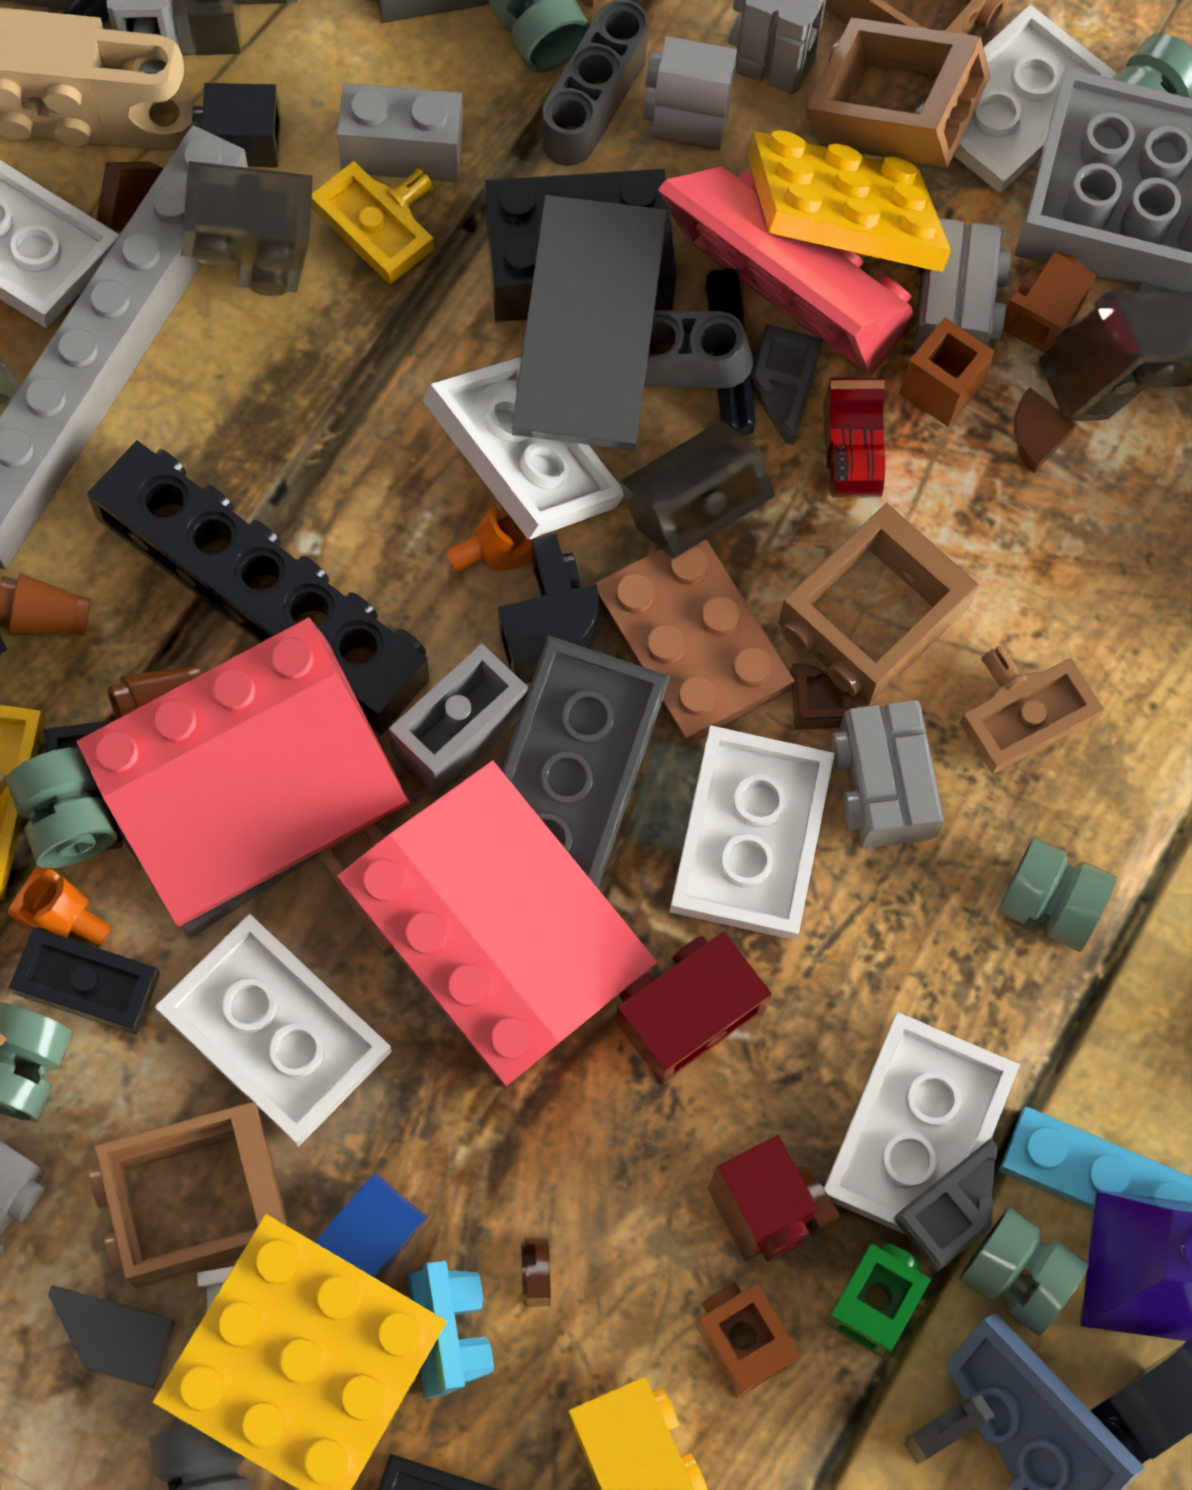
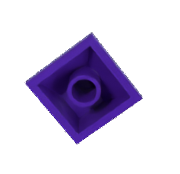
[1080,1190,1192,1341]

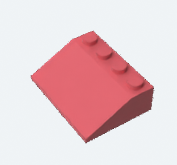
[658,166,915,377]
[76,617,410,927]
[337,760,658,1088]

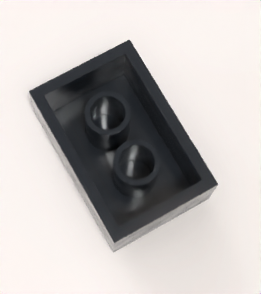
[485,169,677,322]

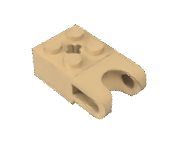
[0,7,193,151]

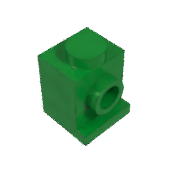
[824,1243,931,1359]

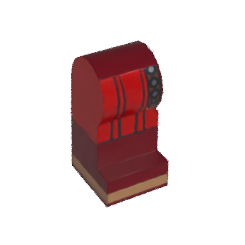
[823,378,885,498]

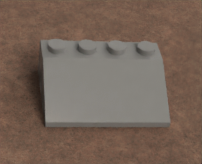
[1014,67,1192,294]

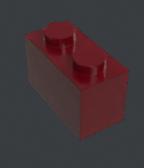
[615,931,772,1084]
[708,1135,818,1263]

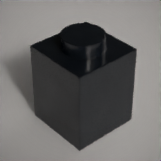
[192,83,281,168]

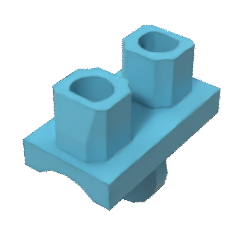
[406,1261,494,1399]

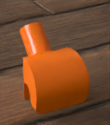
[446,504,542,572]
[8,866,113,948]

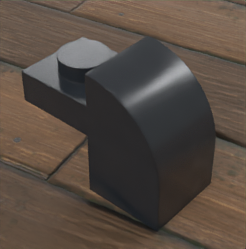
[498,533,599,684]
[1089,1338,1192,1464]

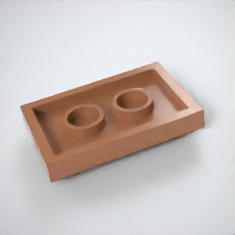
[593,529,795,746]

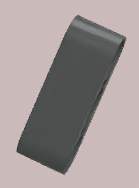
[542,0,648,166]
[644,310,753,389]

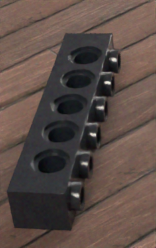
[87,440,429,735]

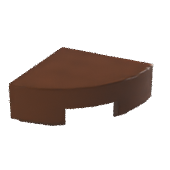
[96,161,163,227]
[1014,387,1076,473]
[791,663,857,730]
[797,1166,840,1237]
[521,1237,551,1307]

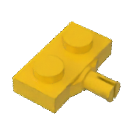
[309,161,434,285]

